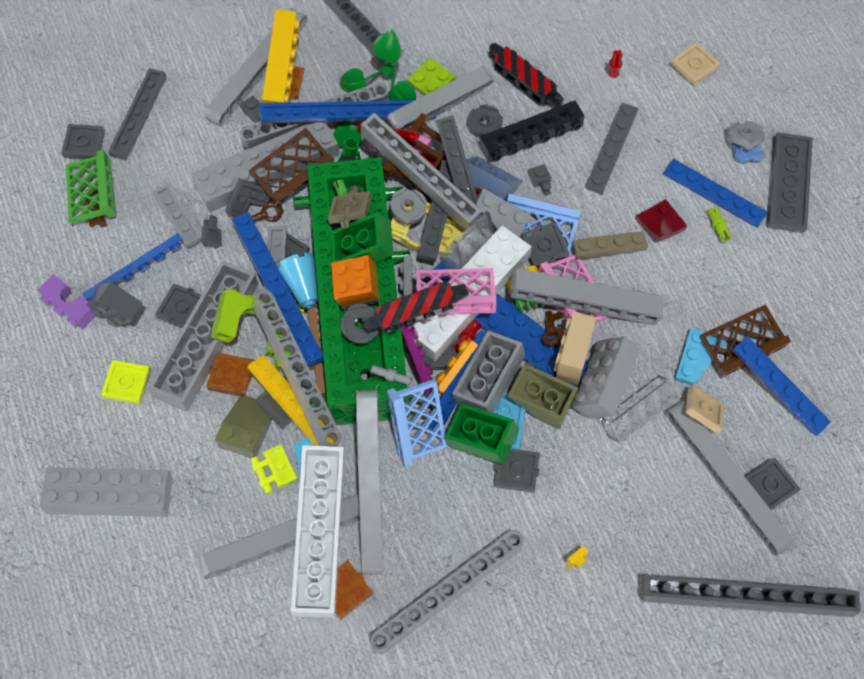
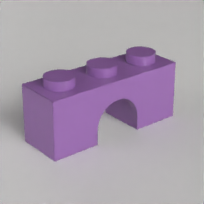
[38,274,97,330]

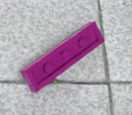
[401,326,440,400]

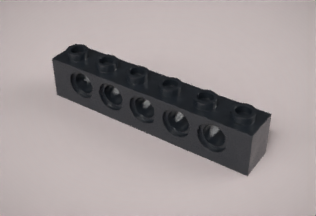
[479,100,585,162]

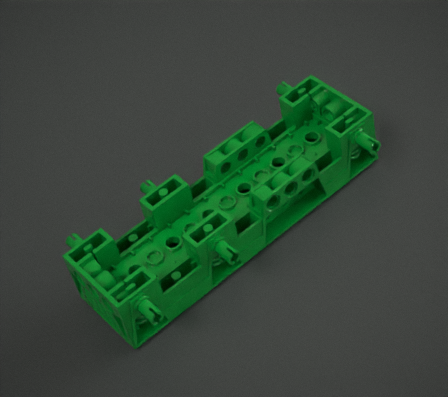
[293,157,428,426]

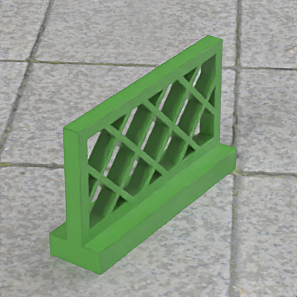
[66,149,115,224]

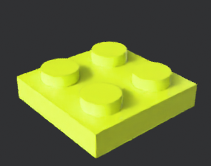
[101,360,151,405]

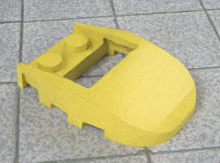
[391,202,466,256]

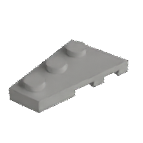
[474,188,530,238]

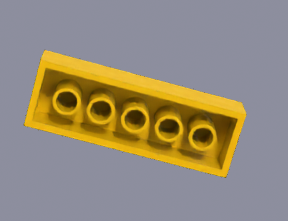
[262,9,300,103]

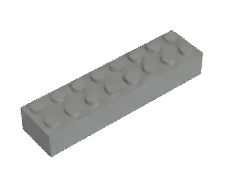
[191,122,339,213]
[148,261,258,411]

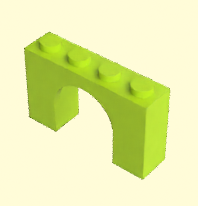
[211,289,275,357]

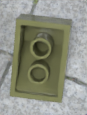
[508,363,578,429]
[215,394,273,458]

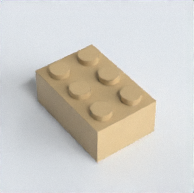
[554,312,596,385]

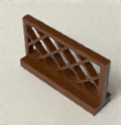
[249,128,334,207]
[699,304,791,379]

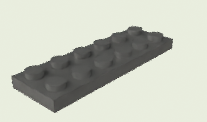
[768,132,813,232]

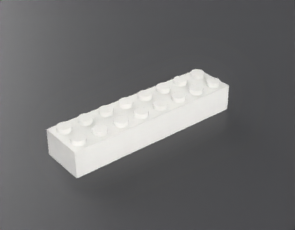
[412,226,532,362]
[291,446,344,618]

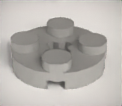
[728,121,765,150]
[389,188,427,226]

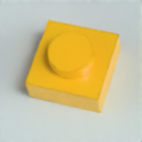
[566,546,589,570]

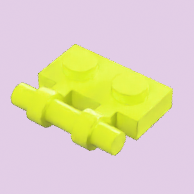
[251,444,298,495]

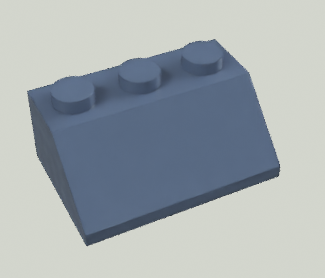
[467,156,523,201]

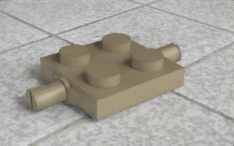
[328,186,372,228]

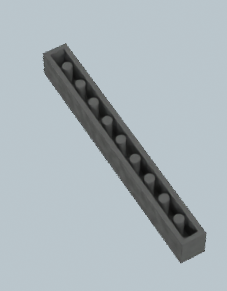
[642,575,861,617]

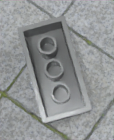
[452,330,526,413]
[572,336,641,419]

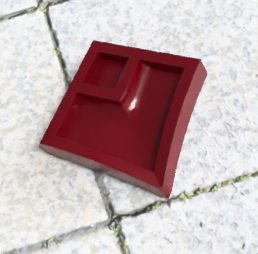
[635,199,688,241]

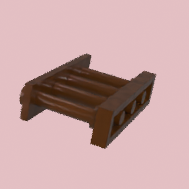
[383,113,446,194]

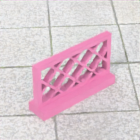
[538,255,611,324]
[416,268,496,315]

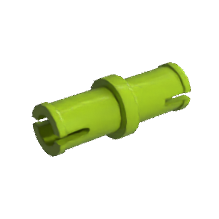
[707,206,732,242]

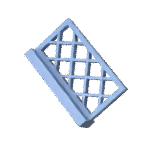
[507,194,580,253]
[386,379,447,466]

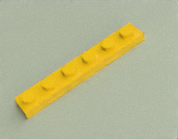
[247,354,340,447]

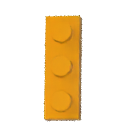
[435,338,478,393]

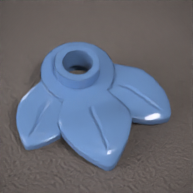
[732,143,765,163]

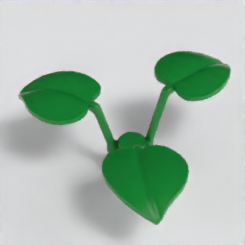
[340,29,417,101]
[308,121,390,184]

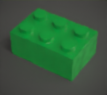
[331,212,394,262]
[444,404,519,465]

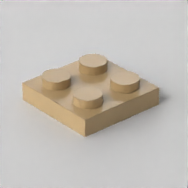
[671,42,720,86]
[685,384,724,434]

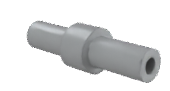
[371,365,412,385]

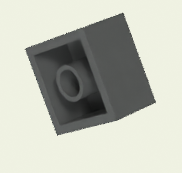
[86,281,142,326]

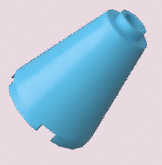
[277,253,318,309]

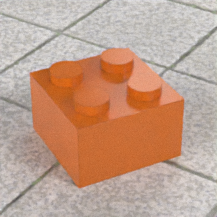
[331,255,379,307]

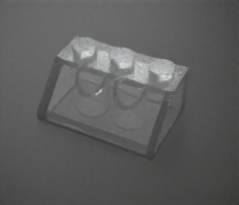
[439,211,495,269]

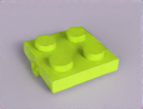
[407,57,456,96]

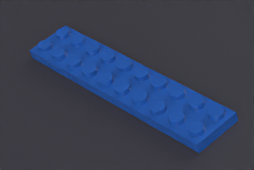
[422,255,589,387]

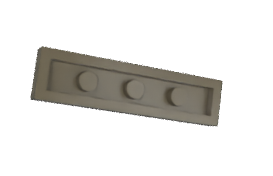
[572,231,648,259]

